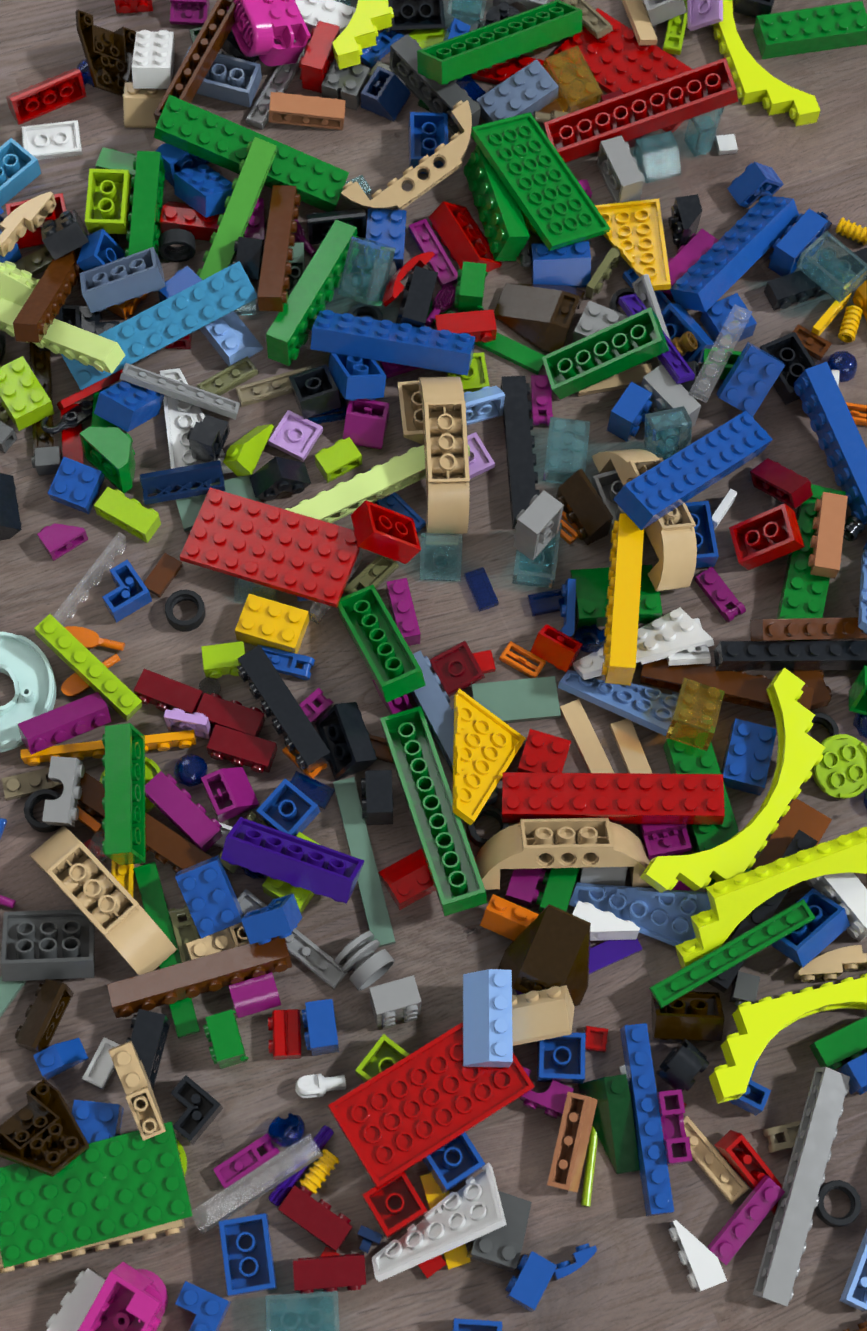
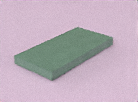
[176,475,261,532]
[471,676,561,723]

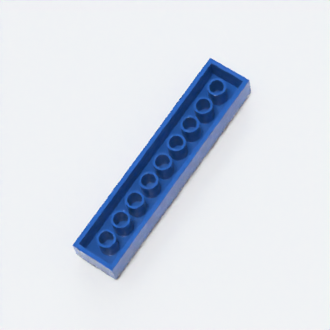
[613,411,773,530]

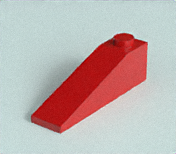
[714,1130,783,1215]

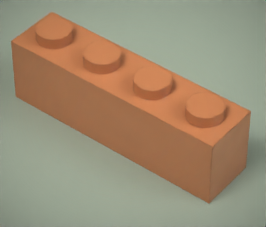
[268,92,346,130]
[808,492,848,579]
[547,1092,598,1193]

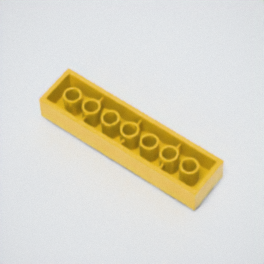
[602,513,644,686]

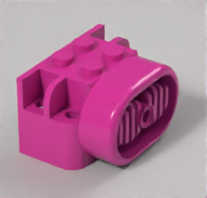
[227,0,311,66]
[78,1262,168,1331]

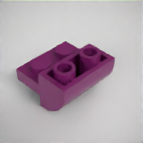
[170,0,210,25]
[637,824,692,859]
[229,972,281,1018]

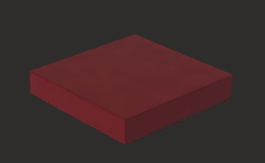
[429,641,485,697]

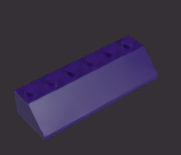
[221,817,364,904]

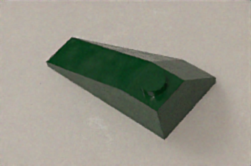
[578,1074,640,1174]

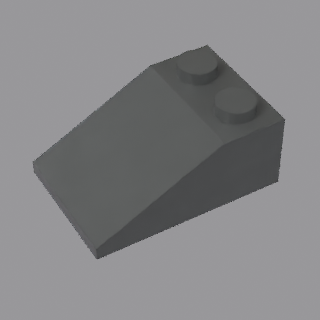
[467,1191,532,1272]

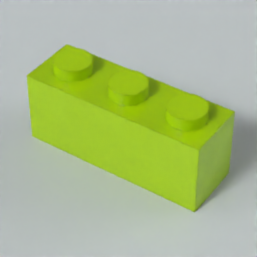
[94,487,161,543]

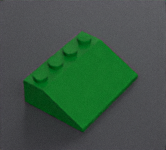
[570,565,663,628]

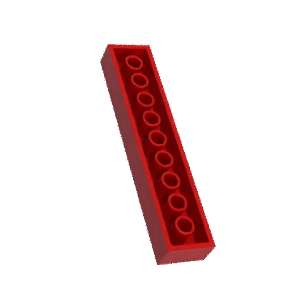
[544,58,739,163]
[502,772,725,825]

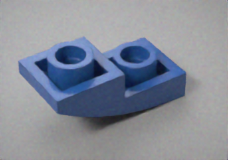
[553,1243,597,1281]

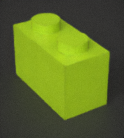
[315,437,362,483]
[201,641,245,679]

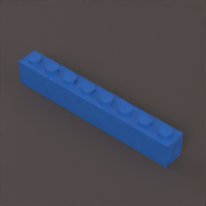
[620,1023,674,1216]

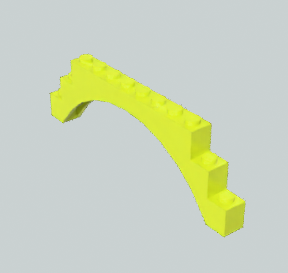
[332,0,394,70]
[710,0,821,126]
[640,668,826,893]
[675,827,867,969]
[709,973,867,1104]

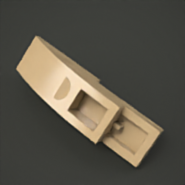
[0,192,56,257]
[185,922,249,960]
[794,945,867,982]
[109,1040,166,1141]

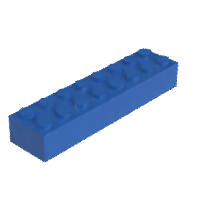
[670,195,799,312]
[311,310,476,376]
[794,362,867,526]

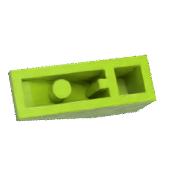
[223,424,274,477]

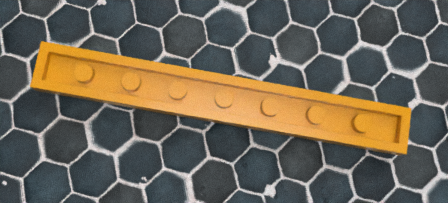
[20,730,197,766]

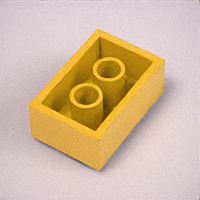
[235,594,309,654]

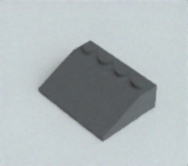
[0,909,95,982]

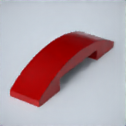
[383,252,435,307]

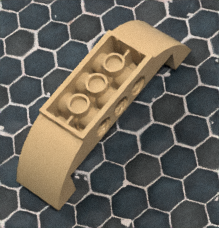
[341,100,472,210]
[418,377,470,535]
[592,449,697,591]
[475,818,651,890]
[29,826,177,975]

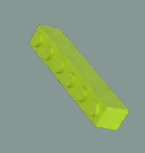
[34,614,142,721]

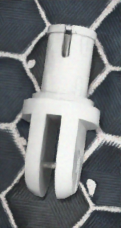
[295,1074,346,1098]

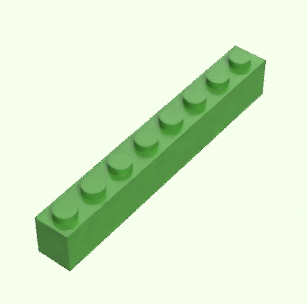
[197,137,277,280]

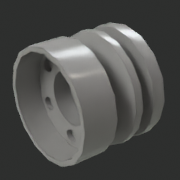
[334,931,395,991]

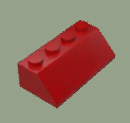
[6,68,87,125]
[160,201,224,241]
[429,201,502,272]
[378,848,477,910]

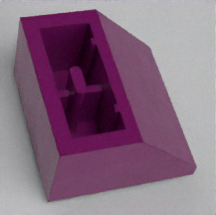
[343,399,390,450]
[201,767,260,823]

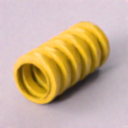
[835,217,867,246]
[838,305,863,343]
[299,1149,340,1194]

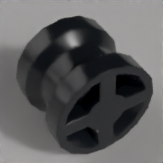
[843,516,865,542]

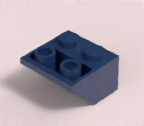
[361,66,411,122]

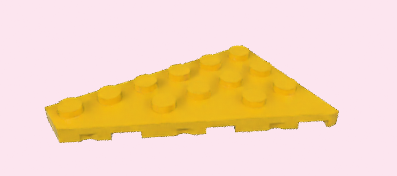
[595,199,671,291]
[453,689,526,826]

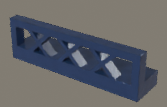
[140,460,225,505]

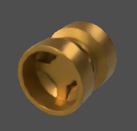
[671,331,698,356]

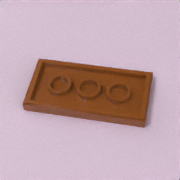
[752,798,832,892]

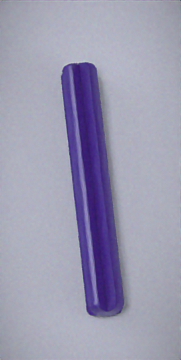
[268,1125,334,1206]

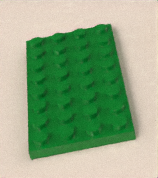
[471,112,611,251]
[0,1121,193,1268]

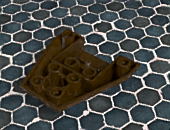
[76,10,136,97]
[494,283,585,353]
[498,904,591,1006]
[0,1079,89,1177]

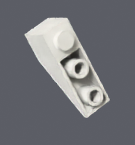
[572,901,640,941]
[669,1220,727,1292]

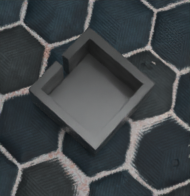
[321,58,370,111]

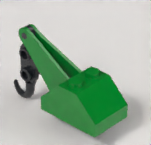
[41,391,136,493]

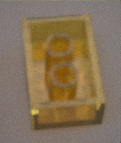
[543,45,603,113]
[666,678,725,751]

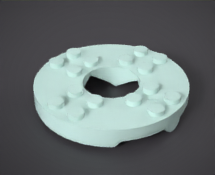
[0,632,57,753]

